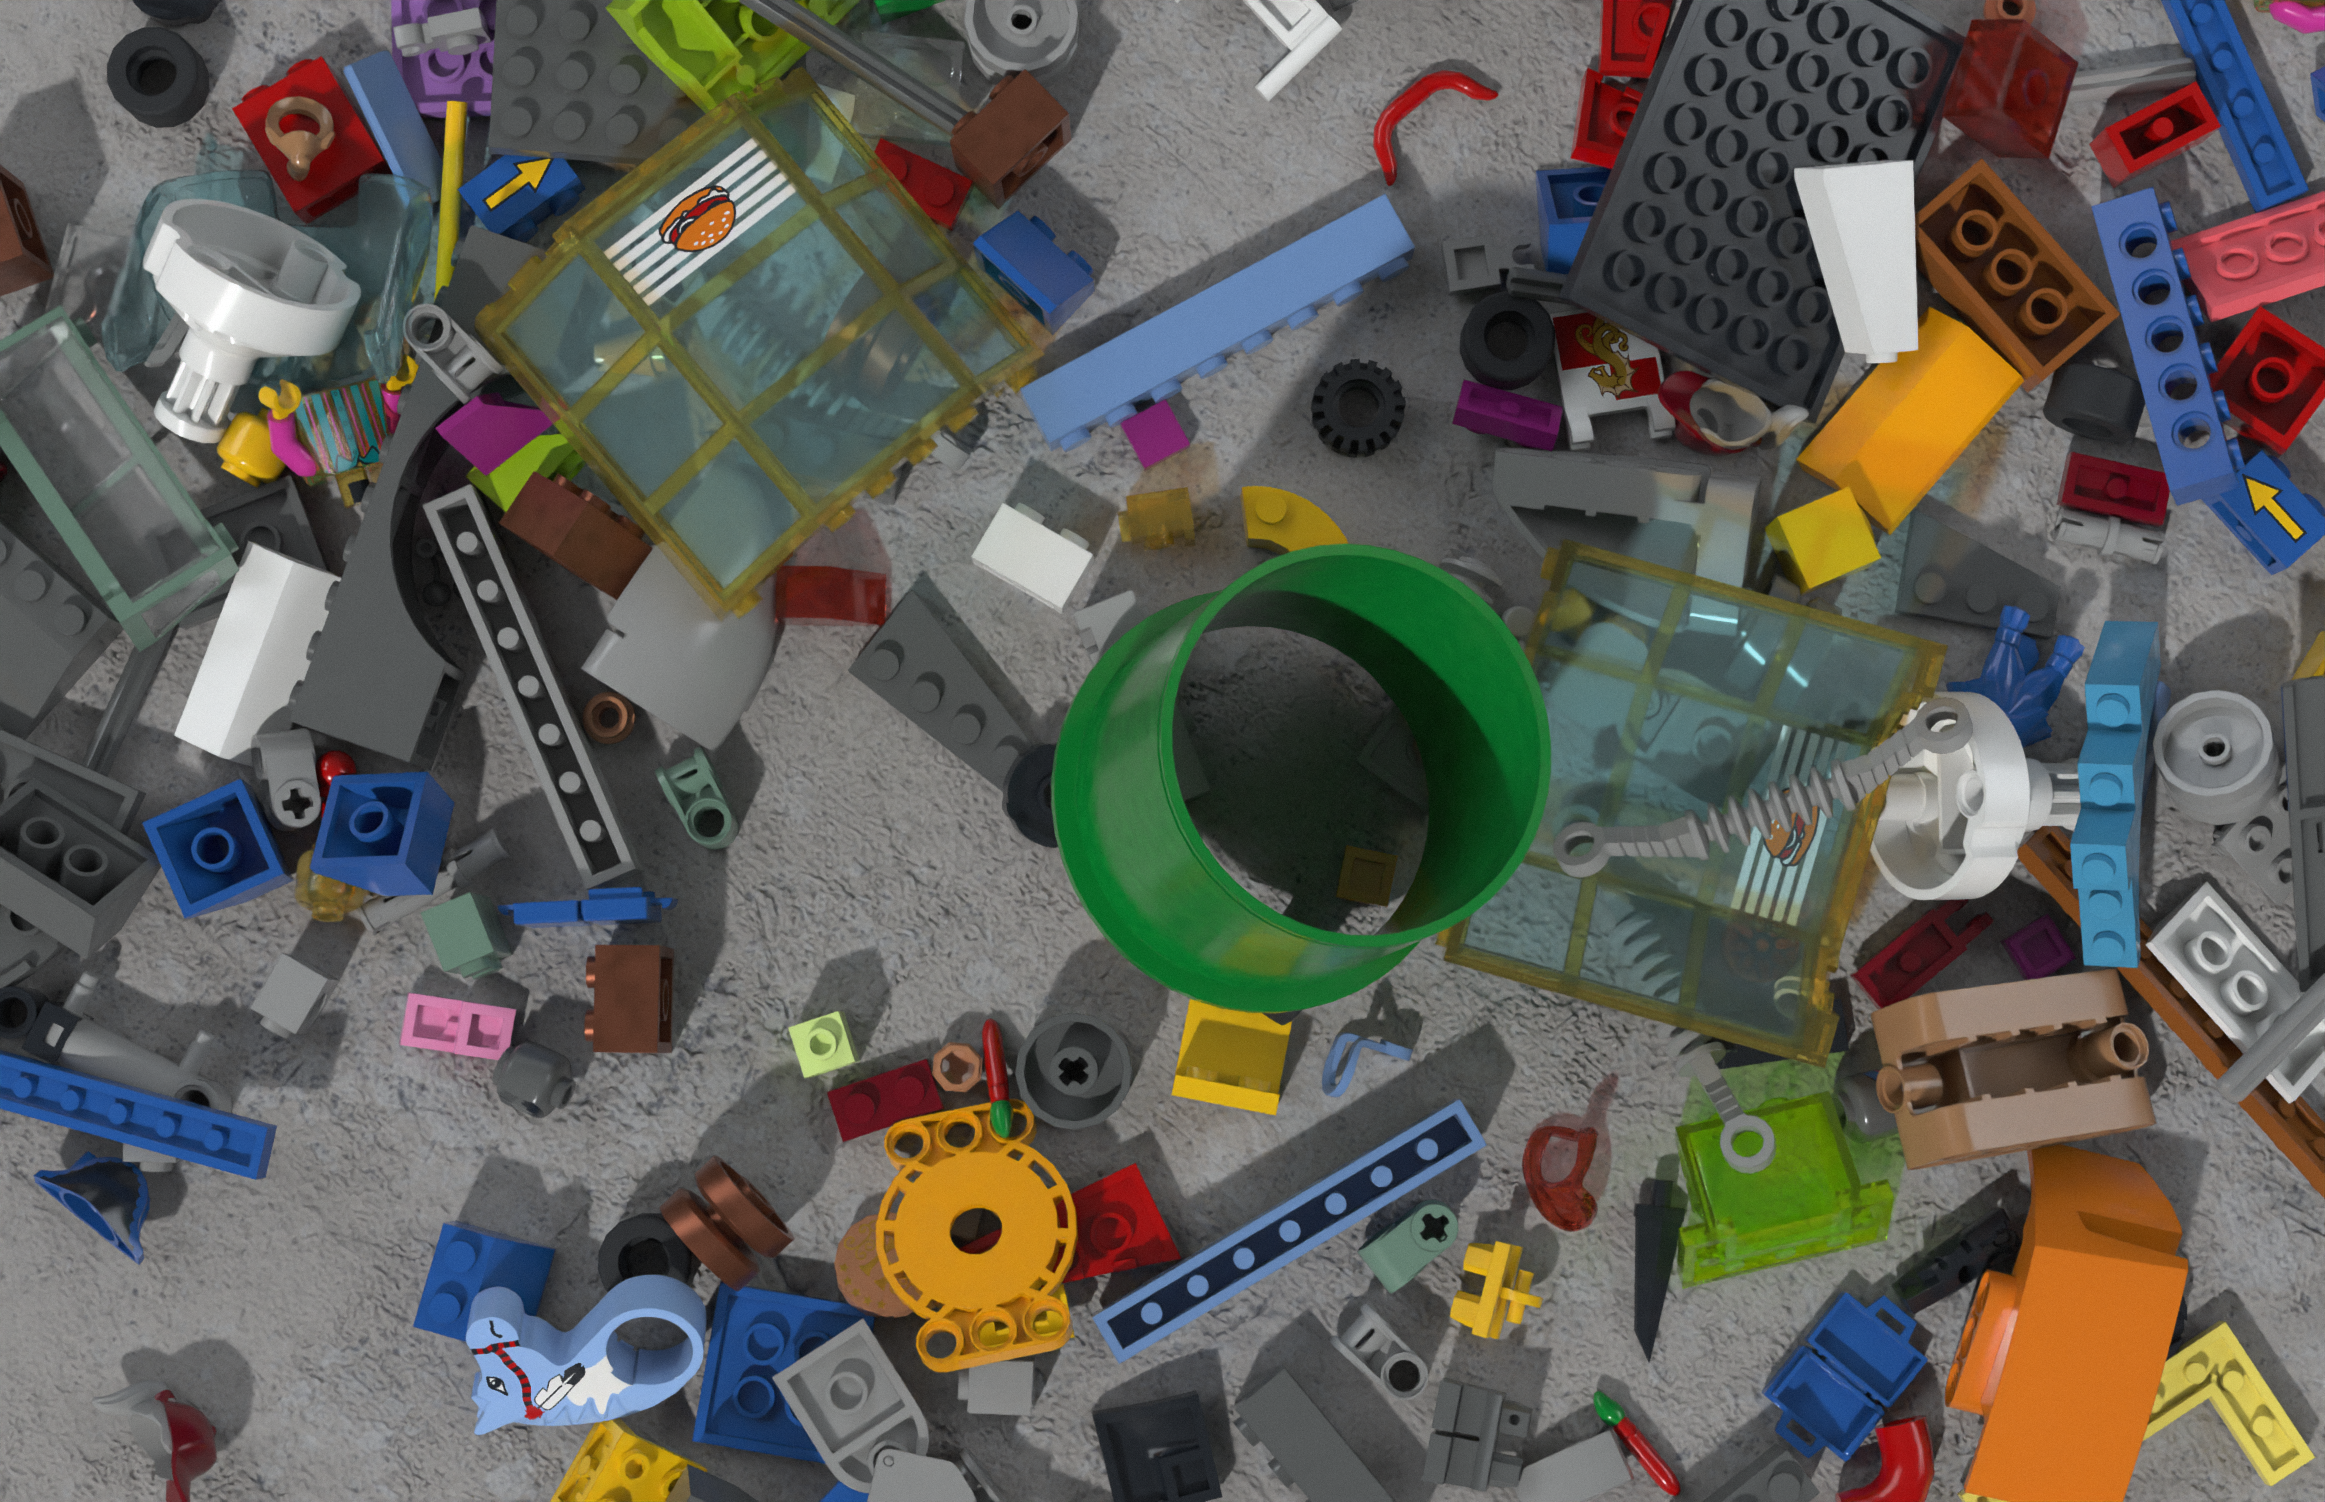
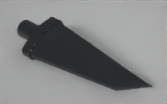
[1633,1178,1685,1363]

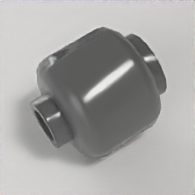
[492,1041,576,1118]

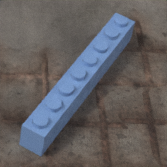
[1020,194,1415,452]
[1092,1098,1487,1364]

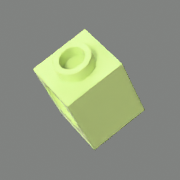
[788,1011,860,1078]

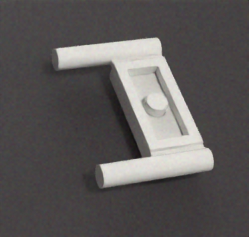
[1173,0,1342,102]

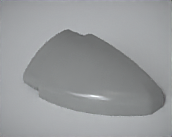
[1492,447,1762,633]
[581,457,782,754]

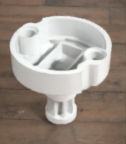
[143,199,361,443]
[1860,692,2081,900]

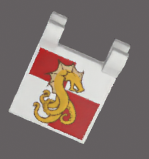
[1550,309,1676,452]

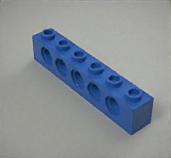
[2091,187,2246,506]

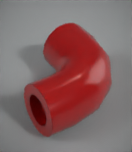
[1835,1415,1935,1502]

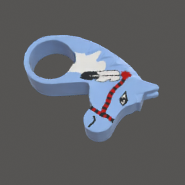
[466,1275,707,1435]

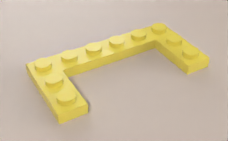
[1957,1320,2315,1502]

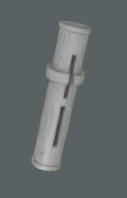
[357,828,511,936]

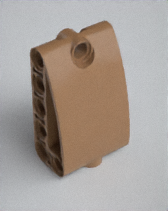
[1870,969,2157,1170]

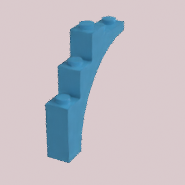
[2070,621,2161,968]

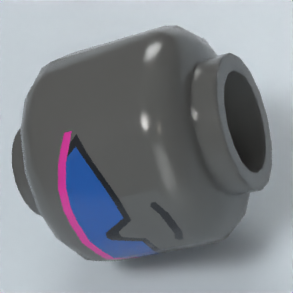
[1828,1069,1899,1143]

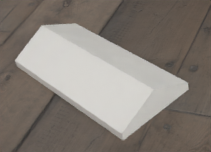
[174,541,342,767]
[2145,881,2325,1104]

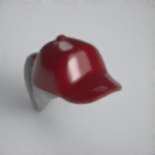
[1658,370,1809,457]
[92,1380,217,1502]

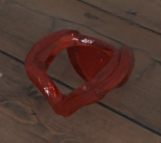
[1522,1126,1599,1232]

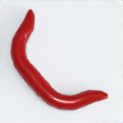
[1373,70,1498,186]

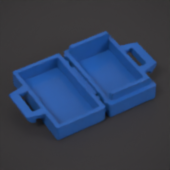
[497,887,678,928]
[1762,1291,1928,1462]

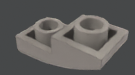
[1514,1430,1635,1502]

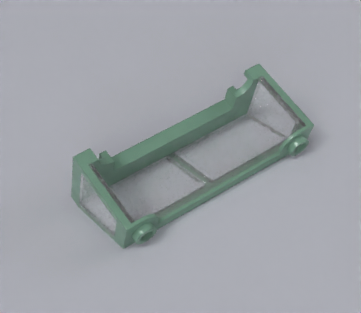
[0,305,239,652]

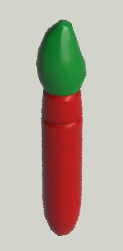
[982,1018,1014,1138]
[1593,1391,1681,1496]

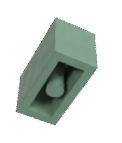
[421,892,513,980]

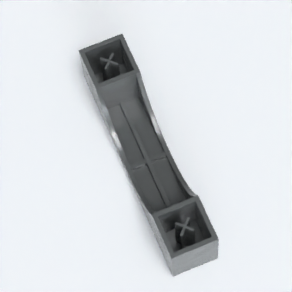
[288,225,606,771]

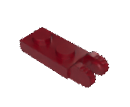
[1850,899,1994,1010]

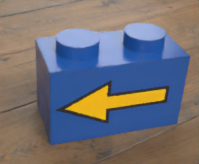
[458,155,586,243]
[2201,450,2325,575]

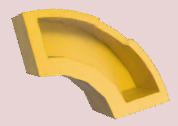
[1240,486,1349,555]

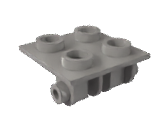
[2211,762,2320,906]

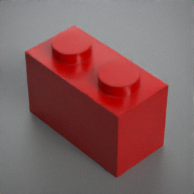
[2089,81,2221,189]

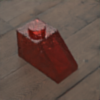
[776,565,887,627]

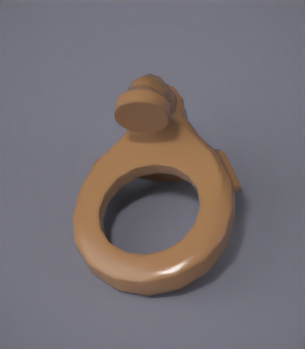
[265,96,335,181]

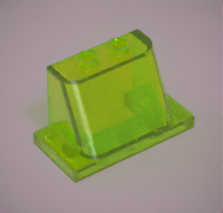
[1675,1091,1894,1289]

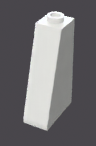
[1794,160,1918,363]

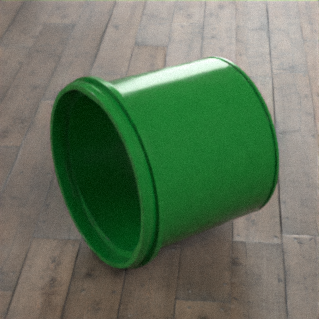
[1051,544,1552,1013]

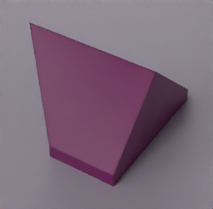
[436,392,568,476]

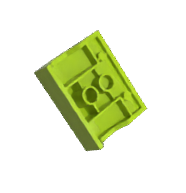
[605,0,861,130]

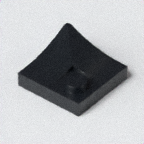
[1091,1390,1223,1502]

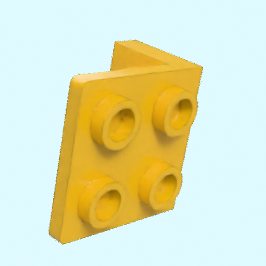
[1171,999,1292,1115]
[550,1418,707,1502]

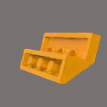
[1796,306,2024,535]

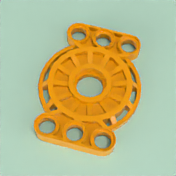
[876,1099,1078,1372]

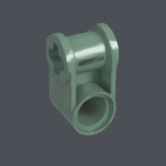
[654,746,739,850]
[1357,1199,1459,1293]

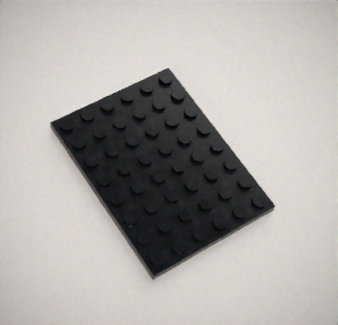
[1558,0,1974,424]

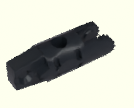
[1891,1207,2022,1314]

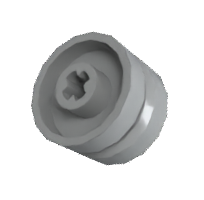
[964,0,1080,88]
[2153,690,2282,825]

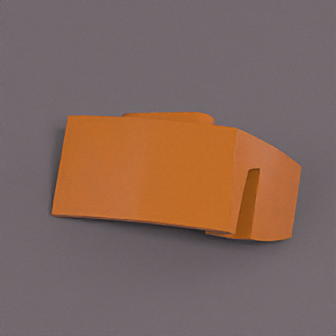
[1944,1144,2188,1502]

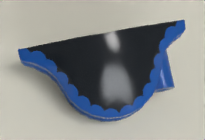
[33,1151,150,1265]

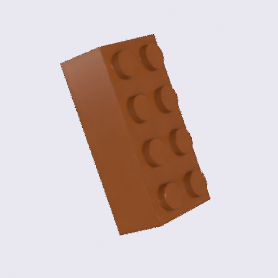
[1915,158,2120,393]

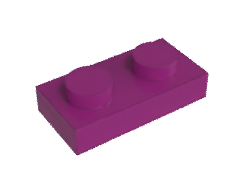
[1452,379,1563,452]

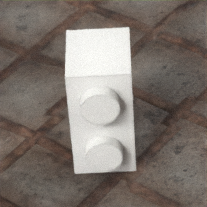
[971,503,1094,614]

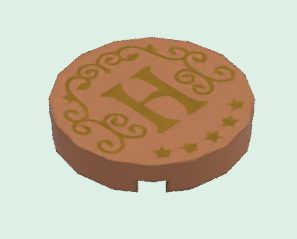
[834,1212,921,1318]

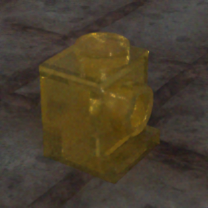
[1117,487,1196,550]

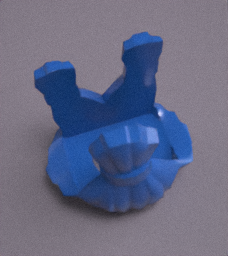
[1946,605,2085,748]

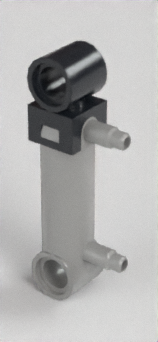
[0,970,232,1113]

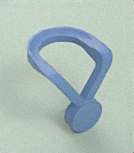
[1322,1032,1413,1098]

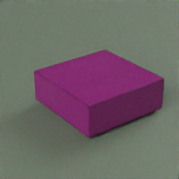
[1120,399,1190,471]
[2000,914,2076,980]

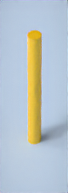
[434,101,468,302]

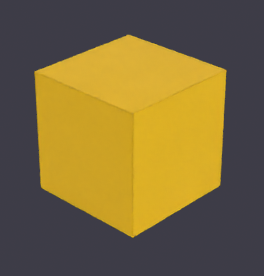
[1764,486,1881,596]

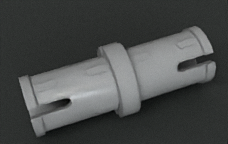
[2053,508,2165,565]

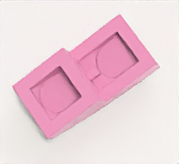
[399,992,516,1060]

